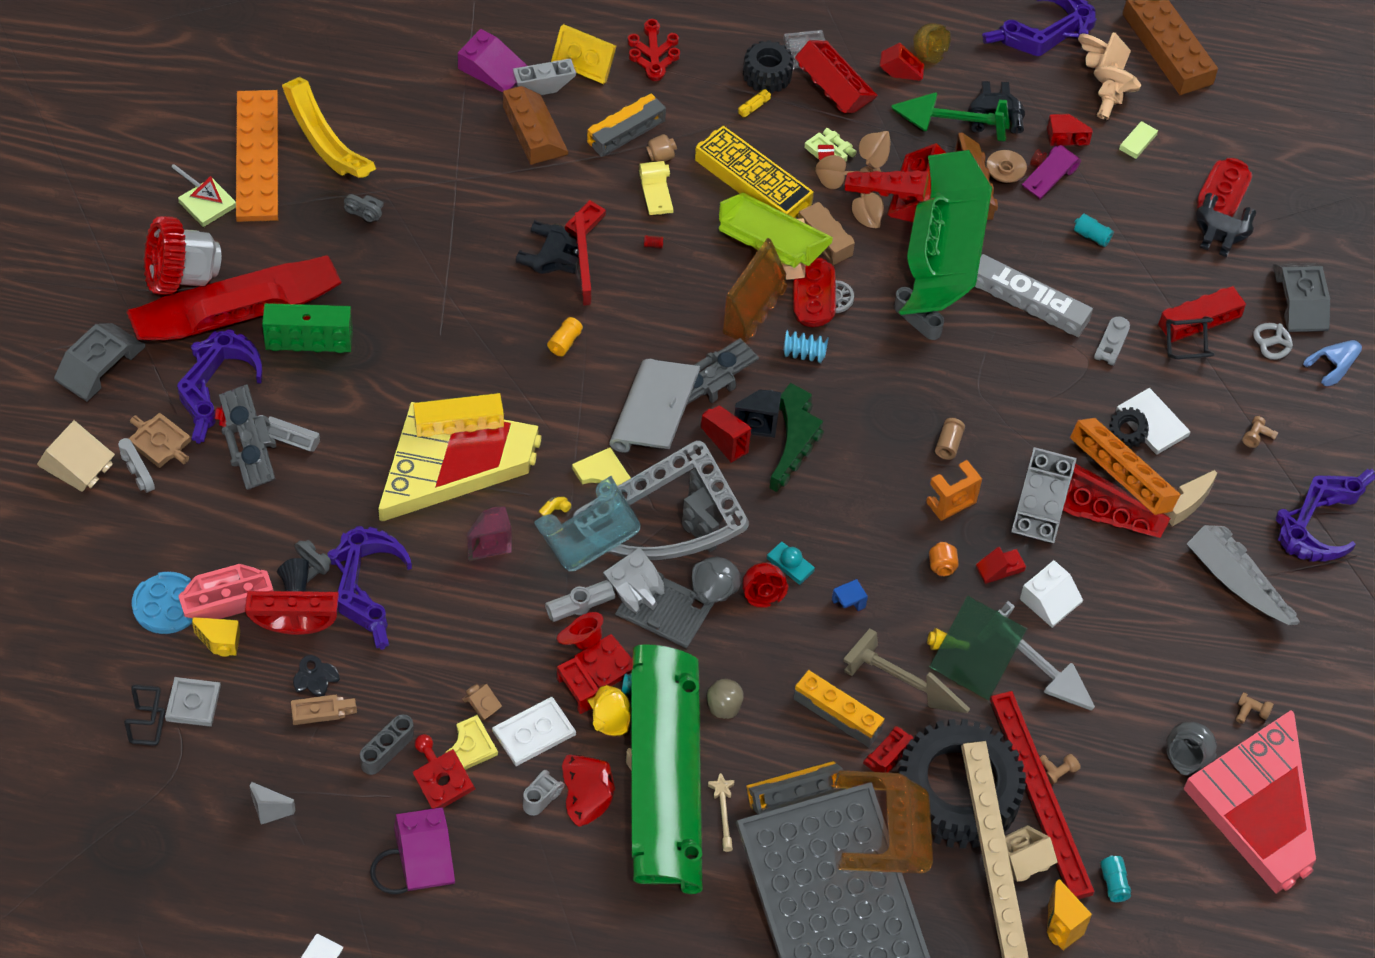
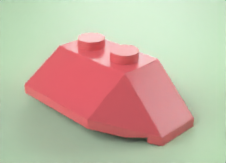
[178,564,273,619]

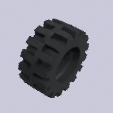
[1109,407,1149,448]

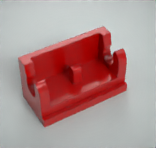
[863,726,914,778]

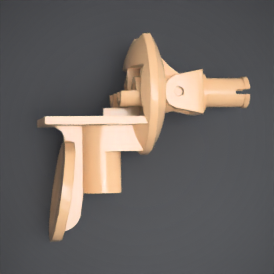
[1078,32,1141,120]

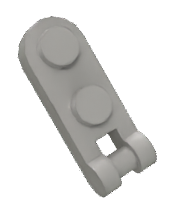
[1094,317,1130,366]
[118,438,155,493]

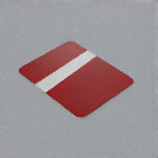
[818,145,834,160]

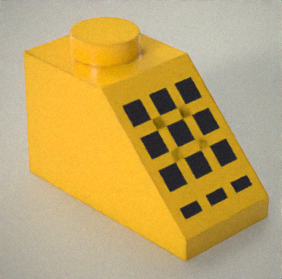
[192,617,240,657]

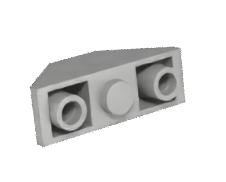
[513,58,576,95]

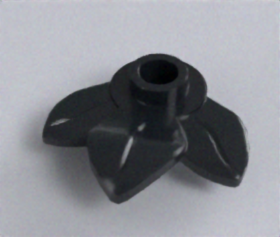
[293,655,340,697]

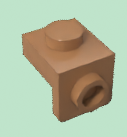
[462,684,502,720]

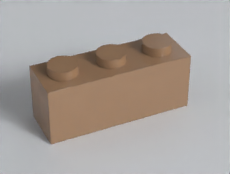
[798,202,855,265]

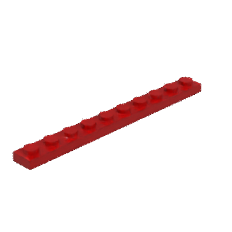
[990,691,1095,899]

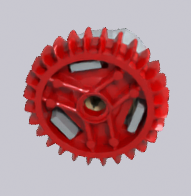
[143,216,221,295]

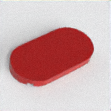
[1197,158,1252,217]
[794,258,836,327]

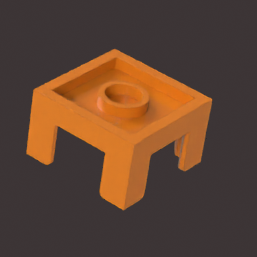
[926,460,982,521]

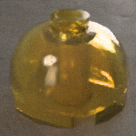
[913,23,951,63]

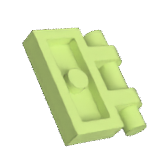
[804,128,857,161]

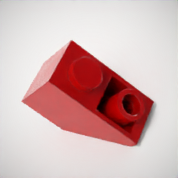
[1047,114,1093,146]

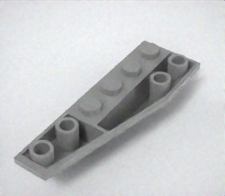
[1187,525,1300,625]

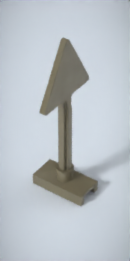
[844,628,970,713]

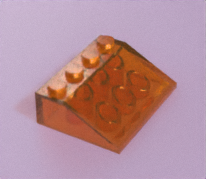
[723,238,787,343]

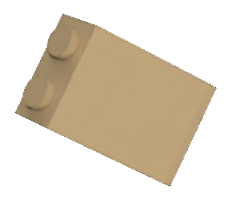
[37,420,115,492]

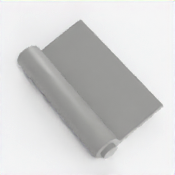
[609,359,700,452]

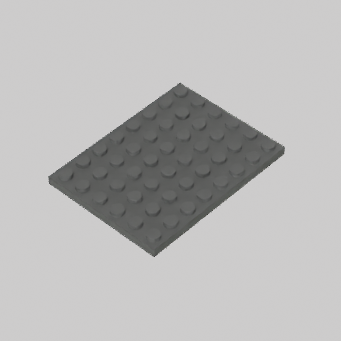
[736,782,930,958]

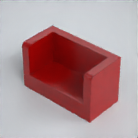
[557,657,599,714]

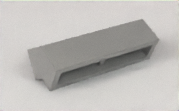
[267,416,320,451]

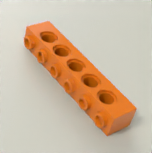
[1070,418,1181,515]

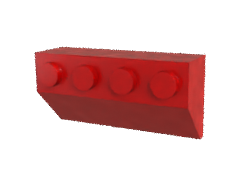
[795,40,878,113]
[888,143,946,222]

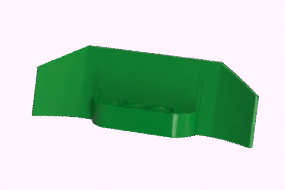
[899,150,992,315]

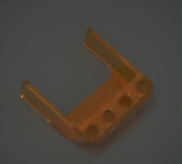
[835,771,933,873]

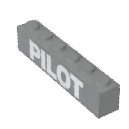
[974,254,1093,338]

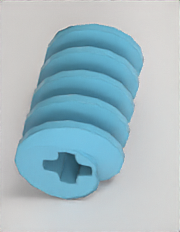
[783,330,829,363]

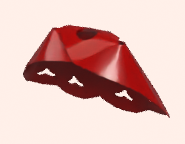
[562,754,616,826]

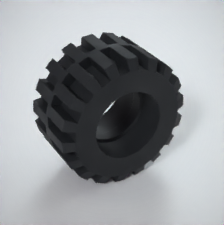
[743,40,794,93]

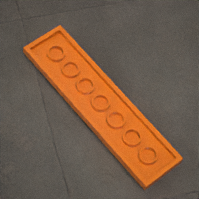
[236,90,278,222]

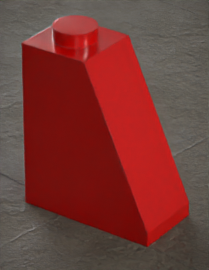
[701,405,751,463]

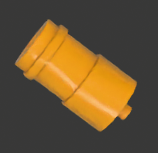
[547,317,583,356]

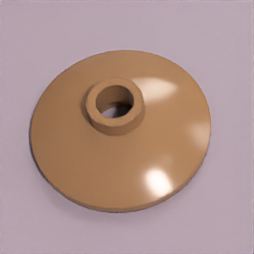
[986,150,1027,183]

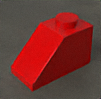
[880,43,924,81]

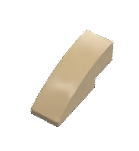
[1164,470,1217,526]

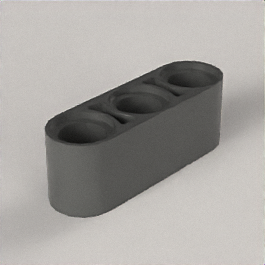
[894,287,944,340]
[360,714,414,775]

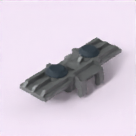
[687,338,759,404]
[219,384,277,490]

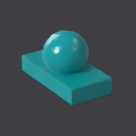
[767,542,815,585]

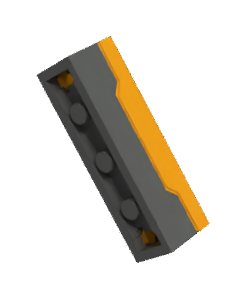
[587,93,666,157]
[794,670,885,748]
[746,761,846,814]

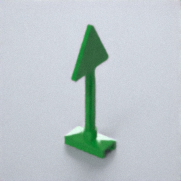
[892,92,1010,141]

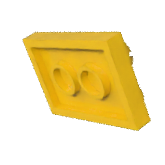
[551,24,616,84]

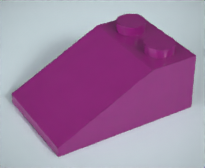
[458,29,527,92]
[394,807,455,891]

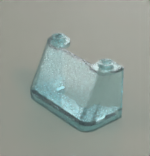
[534,476,640,571]

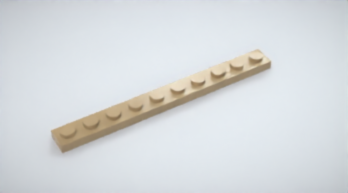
[961,741,1029,958]

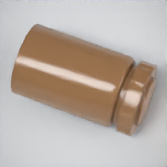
[935,418,965,460]

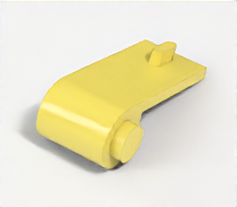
[639,161,673,215]

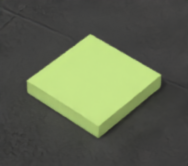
[178,178,236,227]

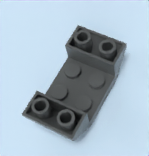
[1273,263,1330,332]
[54,323,145,402]

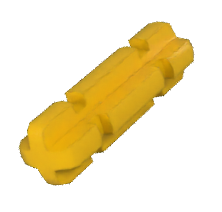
[738,89,771,117]

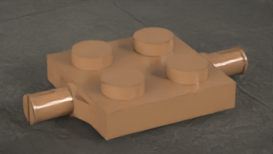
[129,413,191,468]

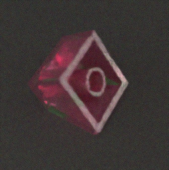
[467,506,512,561]

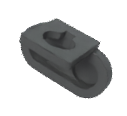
[344,194,384,222]
[294,540,331,583]

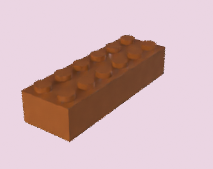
[1122,0,1218,95]

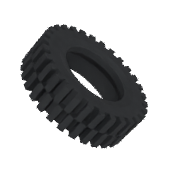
[896,719,1026,848]

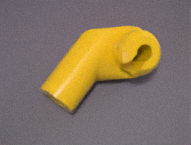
[538,497,571,518]

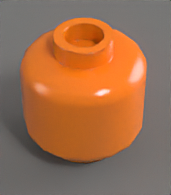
[929,542,959,576]

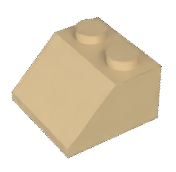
[1005,825,1058,882]

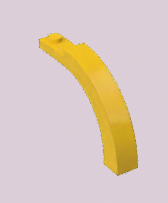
[282,77,376,178]

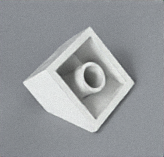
[1020,560,1083,628]

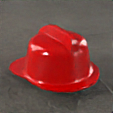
[557,612,604,650]

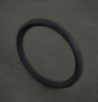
[370,849,408,894]

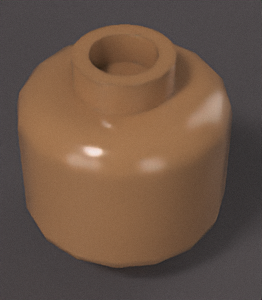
[646,134,677,162]

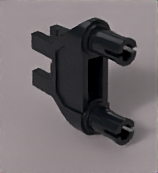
[968,81,1025,133]
[1196,193,1256,257]
[516,220,578,274]

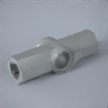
[545,580,615,622]

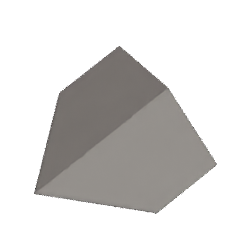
[250,782,295,825]

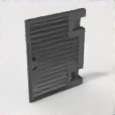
[615,571,715,649]

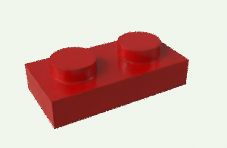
[565,200,606,237]

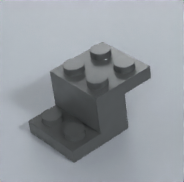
[682,468,725,552]

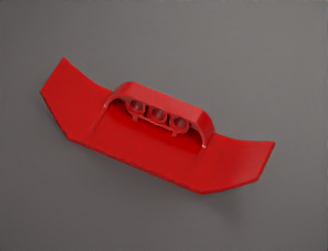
[127,255,342,340]

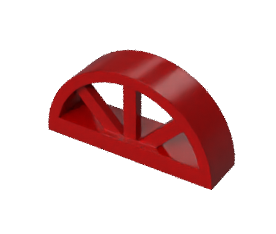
[245,591,339,635]

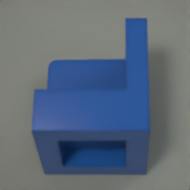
[832,579,868,611]

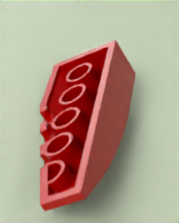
[1063,463,1171,538]

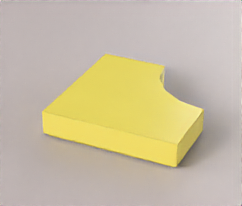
[572,448,631,490]
[446,715,498,770]

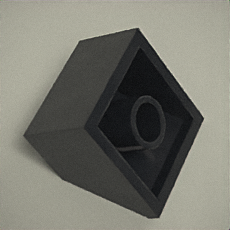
[734,389,781,438]

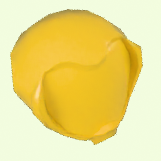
[587,685,632,736]

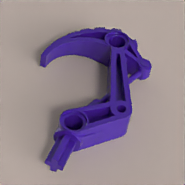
[982,0,1096,56]
[177,329,262,444]
[1276,469,1375,562]
[328,526,412,650]

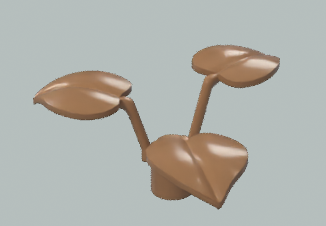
[815,131,890,228]

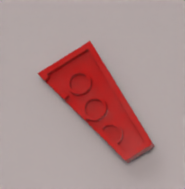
[845,170,929,201]

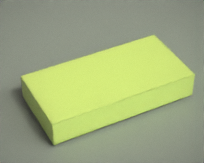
[1119,121,1158,159]

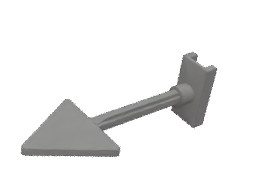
[977,601,1095,710]

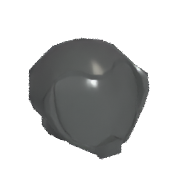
[692,556,742,603]
[1166,722,1217,776]

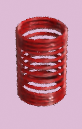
[644,235,663,248]

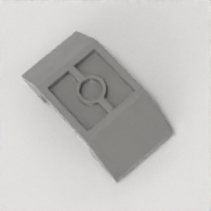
[1012,447,1077,543]

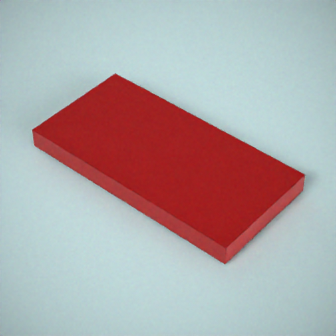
[575,212,591,306]

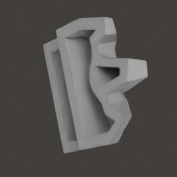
[603,547,664,614]

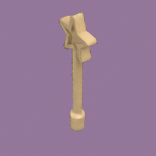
[708,773,734,852]

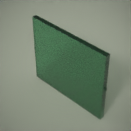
[930,596,1028,700]

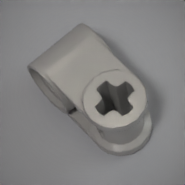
[523,770,565,815]

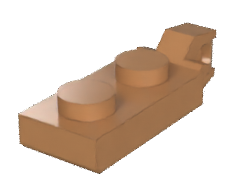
[291,694,357,725]

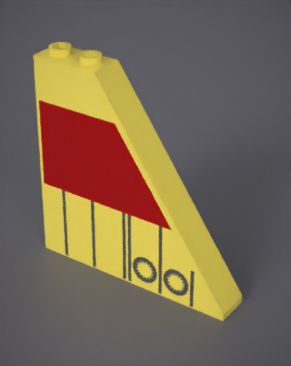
[379,402,542,521]

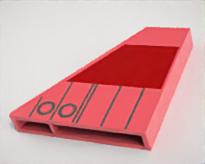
[1184,710,1316,894]

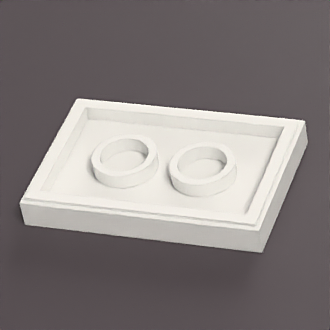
[1116,388,1190,455]
[492,697,576,766]

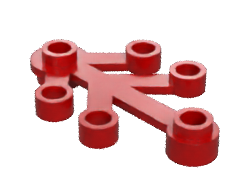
[628,19,680,81]

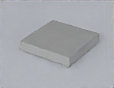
[165,677,221,727]

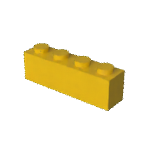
[413,393,504,437]

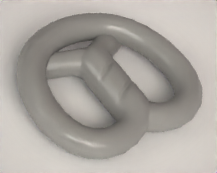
[1253,323,1293,360]

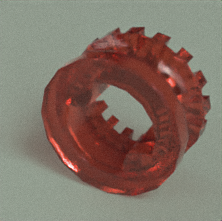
[1030,149,1048,168]

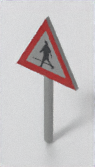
[172,164,223,204]

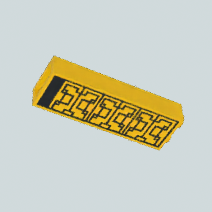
[695,126,814,219]

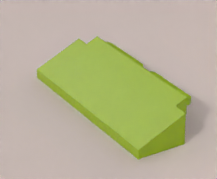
[719,193,833,268]

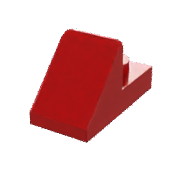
[976,547,1026,584]

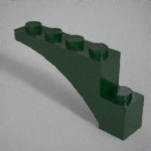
[770,383,824,492]

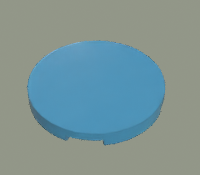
[132,572,193,634]

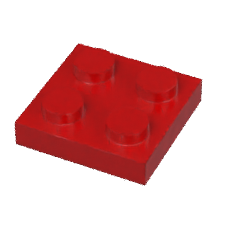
[574,634,633,689]

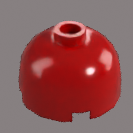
[742,562,788,608]

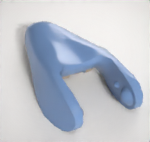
[1303,340,1362,386]

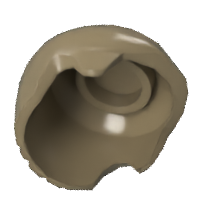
[707,679,744,719]

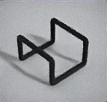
[1166,316,1215,360]
[124,685,165,745]

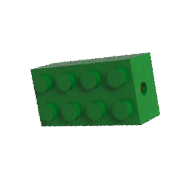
[262,304,353,353]

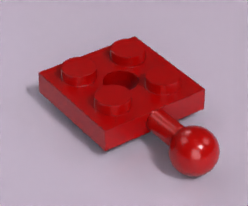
[413,734,476,809]

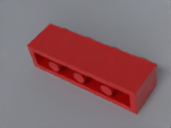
[1158,286,1246,343]

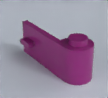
[1022,145,1081,200]

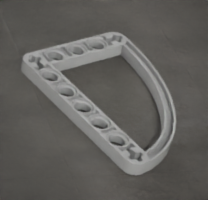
[573,441,749,560]

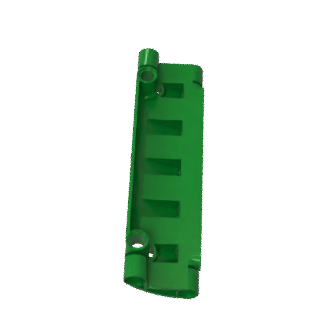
[632,644,703,894]

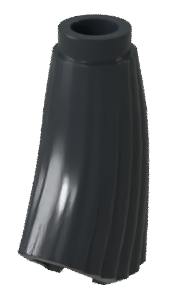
[277,558,309,592]

